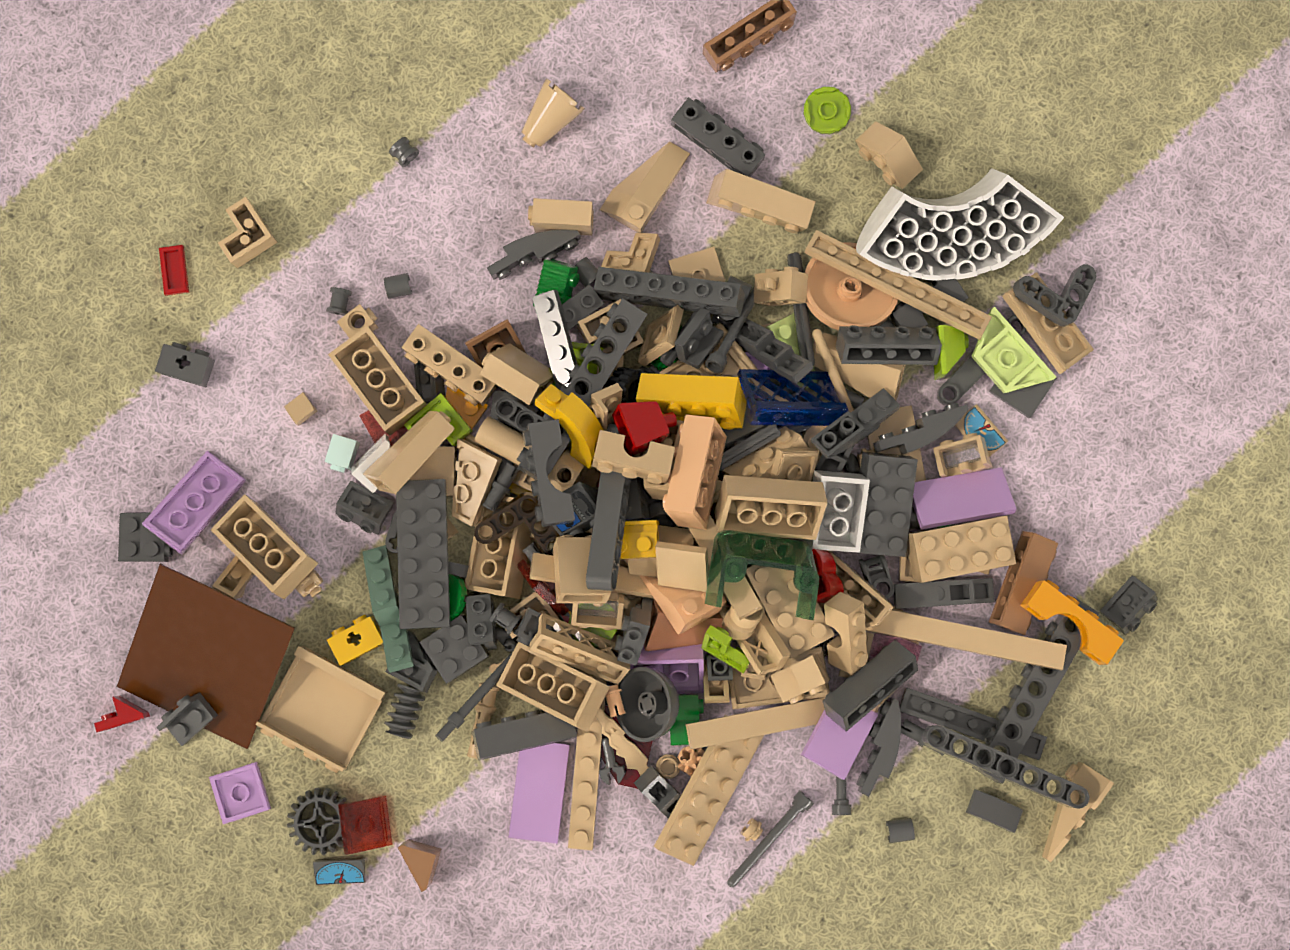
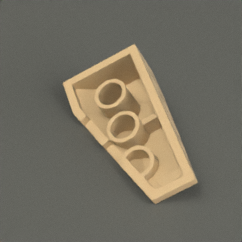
[600,141,690,233]
[1042,762,1114,862]

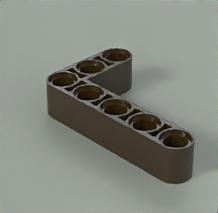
[474,492,561,556]

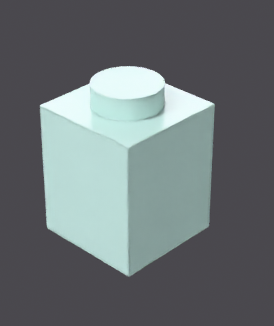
[325,434,360,473]

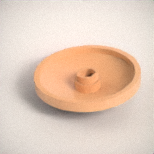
[805,242,898,330]

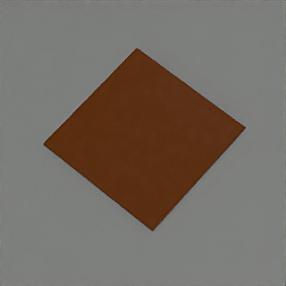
[116,563,295,749]

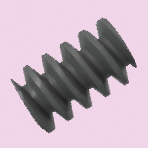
[384,684,426,739]

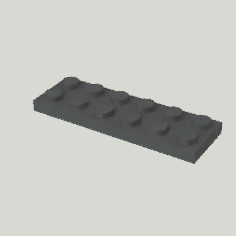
[396,479,450,629]

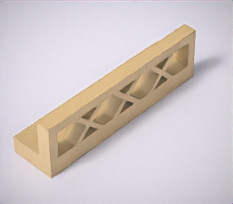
[719,605,791,676]
[529,613,630,685]

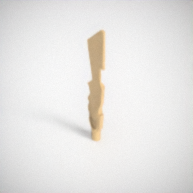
[595,707,649,776]

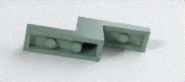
[362,545,414,673]

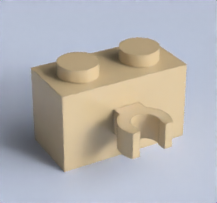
[754,267,808,306]

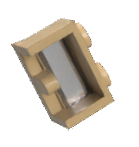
[933,433,993,477]
[571,592,624,630]

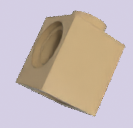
[337,304,379,338]

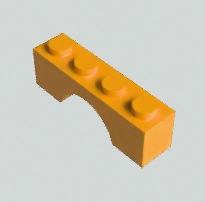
[1020,580,1124,665]

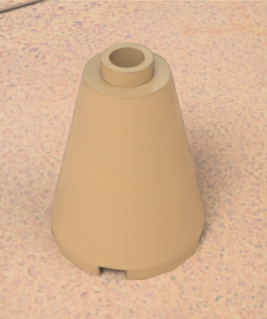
[522,79,585,148]

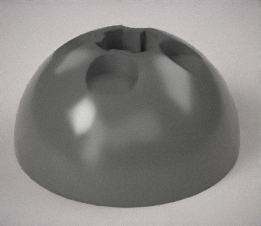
[615,667,680,742]

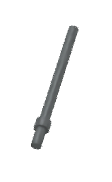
[435,650,514,742]

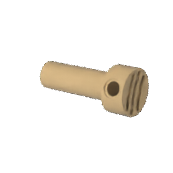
[475,416,589,492]

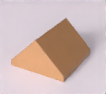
[465,319,527,368]
[398,839,442,892]

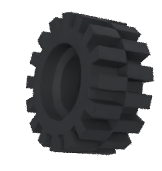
[607,367,642,403]

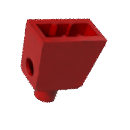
[612,401,677,456]

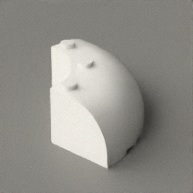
[856,169,1064,280]

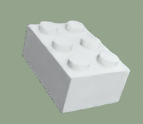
[804,470,870,553]

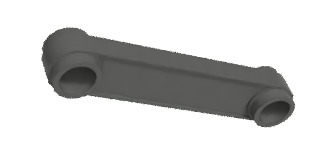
[937,315,1026,406]

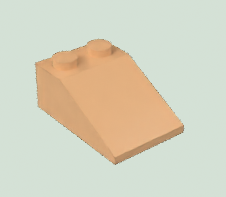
[639,575,726,635]

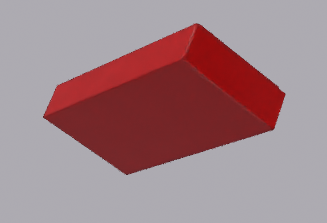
[159,245,189,296]

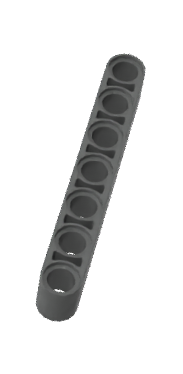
[586,423,634,591]
[922,725,1090,809]

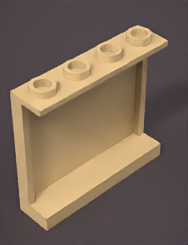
[256,646,388,773]

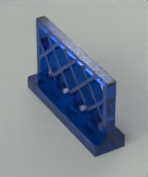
[737,369,848,426]

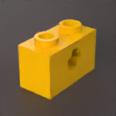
[327,614,383,666]

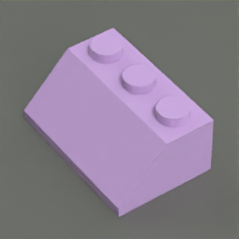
[630,644,704,694]

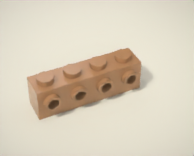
[702,0,797,73]
[988,531,1058,635]

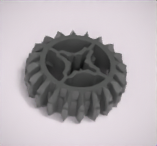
[287,787,355,855]

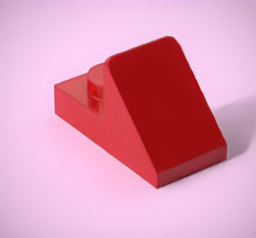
[94,696,150,733]

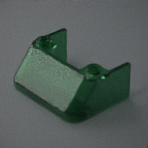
[705,530,819,620]

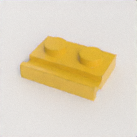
[620,520,659,559]

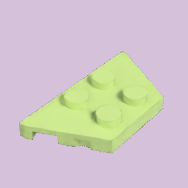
[972,307,1056,393]

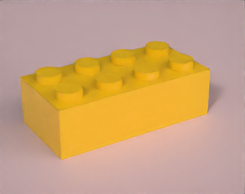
[636,373,747,430]

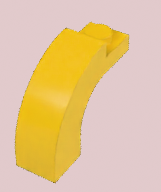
[535,384,604,469]

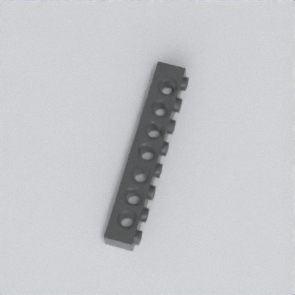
[516,298,648,479]
[972,597,1100,784]

